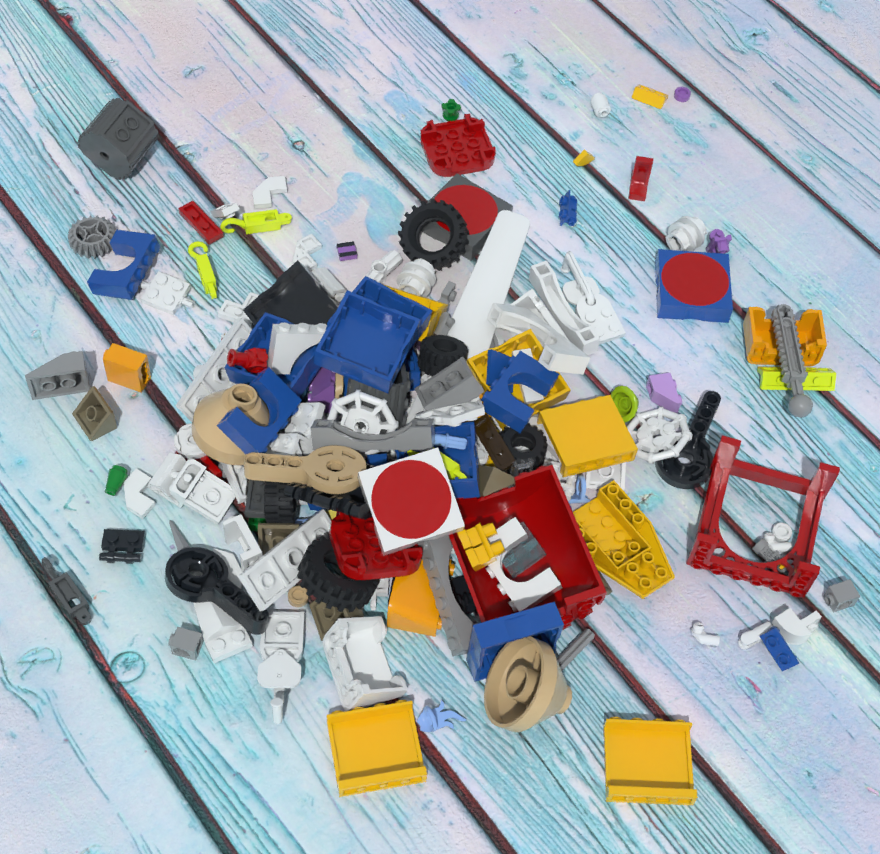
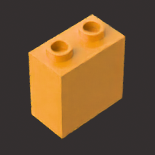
[103,343,151,393]

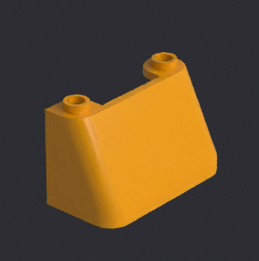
[387,558,455,637]

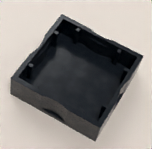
[243,260,339,325]

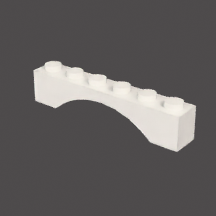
[529,260,600,355]

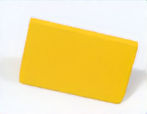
[632,84,668,109]

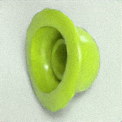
[611,385,639,423]

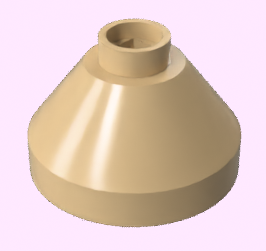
[191,384,279,465]
[484,636,572,732]

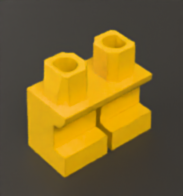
[457,523,505,571]

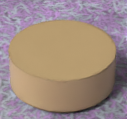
[288,586,309,607]

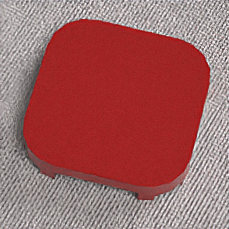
[420,114,496,177]
[329,512,423,580]

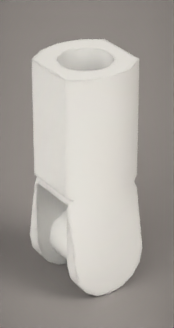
[738,622,773,650]

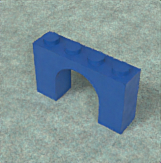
[87,230,160,300]
[481,351,559,433]
[217,367,302,454]

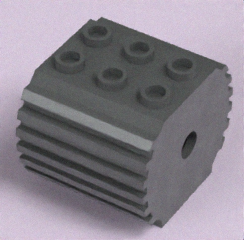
[78,98,158,180]
[345,363,410,434]

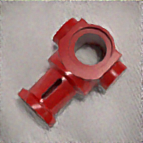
[227,348,268,374]

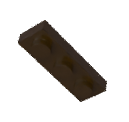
[474,413,518,472]

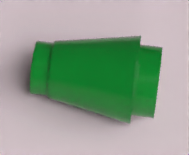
[104,465,128,496]

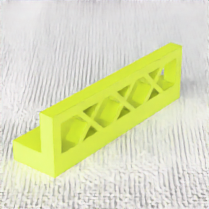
[757,366,836,391]

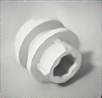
[665,216,707,251]
[397,258,436,297]

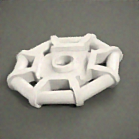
[327,390,399,459]
[627,407,693,464]

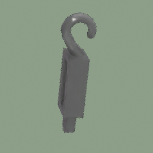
[41,557,91,625]

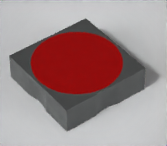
[421,173,513,261]

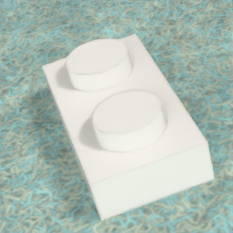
[210,203,239,219]

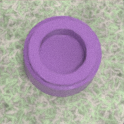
[674,87,691,102]

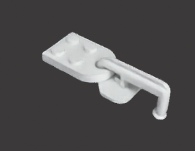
[561,251,626,345]
[257,612,305,724]

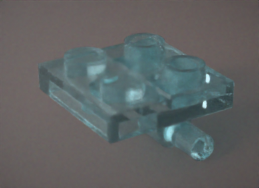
[501,522,547,578]

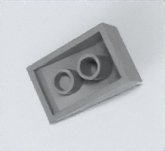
[25,351,90,400]
[414,357,485,411]

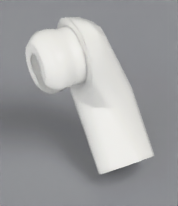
[764,532,792,552]
[691,622,720,646]

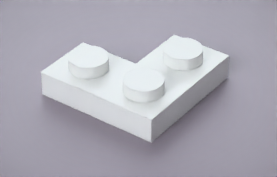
[218,292,259,329]

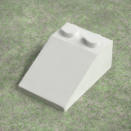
[585,462,626,491]

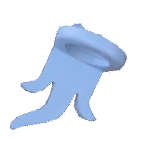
[568,475,590,504]
[417,700,467,732]

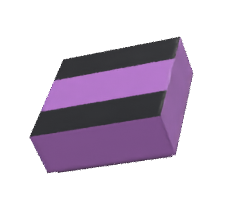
[336,241,357,261]

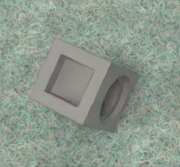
[824,579,860,613]
[168,627,203,661]

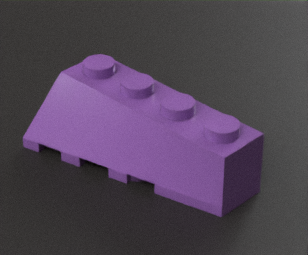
[308,367,335,413]

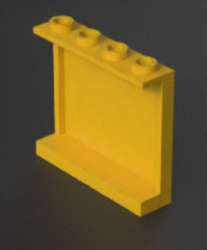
[537,395,638,478]
[327,700,427,797]
[603,717,698,805]

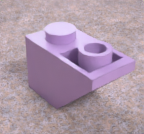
[646,373,682,414]

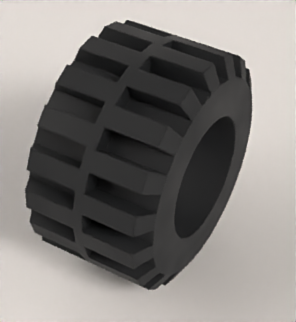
[417,335,468,377]
[500,423,548,475]
[264,481,297,524]

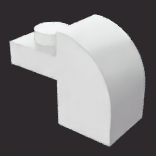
[771,608,822,645]

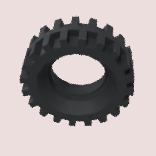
[398,199,469,271]
[297,536,380,612]

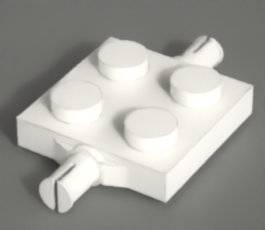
[139,271,195,315]

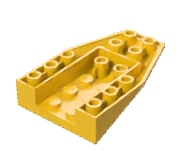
[573,480,675,599]

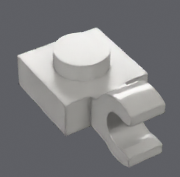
[438,281,457,312]

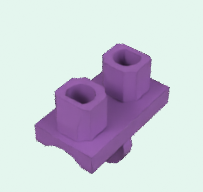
[706,229,732,254]

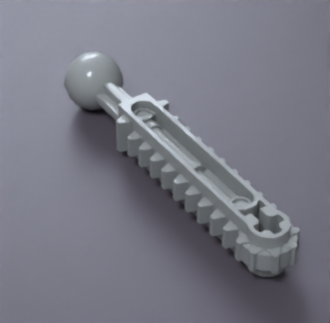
[771,304,813,418]

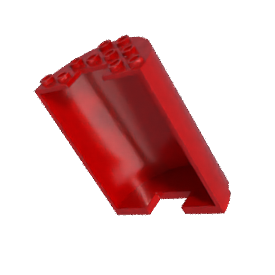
[449,465,607,630]

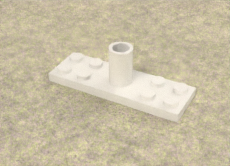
[176,318,252,422]
[238,509,331,611]

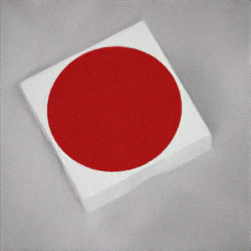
[357,448,465,556]

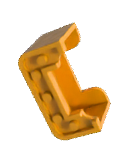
[743,307,827,367]

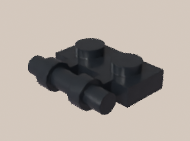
[99,529,146,564]

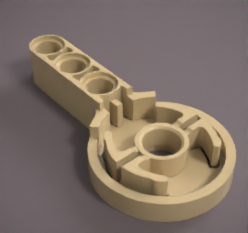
[244,445,366,494]

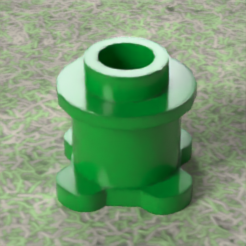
[441,99,461,121]

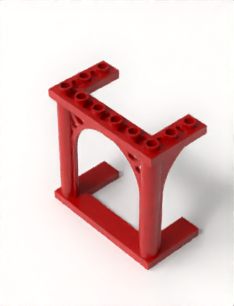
[686,435,840,597]

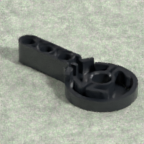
[655,391,721,489]
[164,547,269,635]

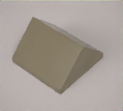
[72,386,117,441]
[478,465,514,497]
[258,523,300,555]

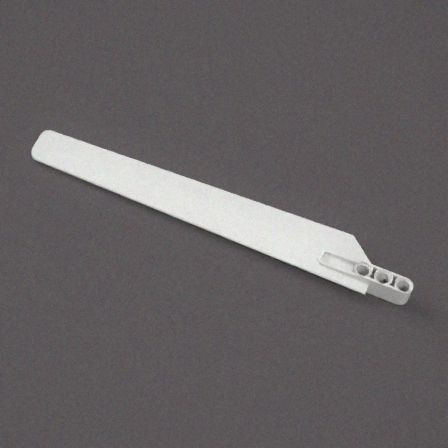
[405,210,530,427]

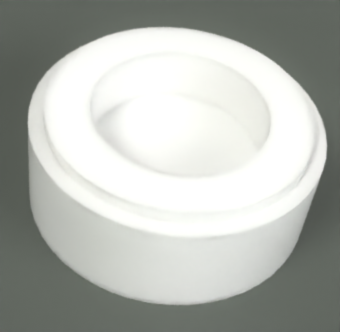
[771,523,792,542]

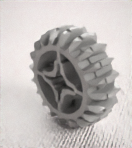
[68,215,116,259]

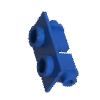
[559,190,577,226]
[760,626,799,672]

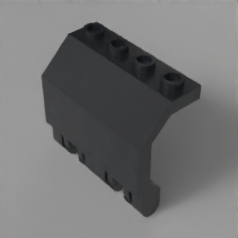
[284,464,376,520]

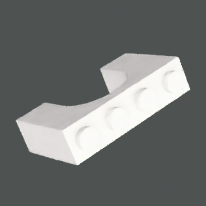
[485,517,562,612]

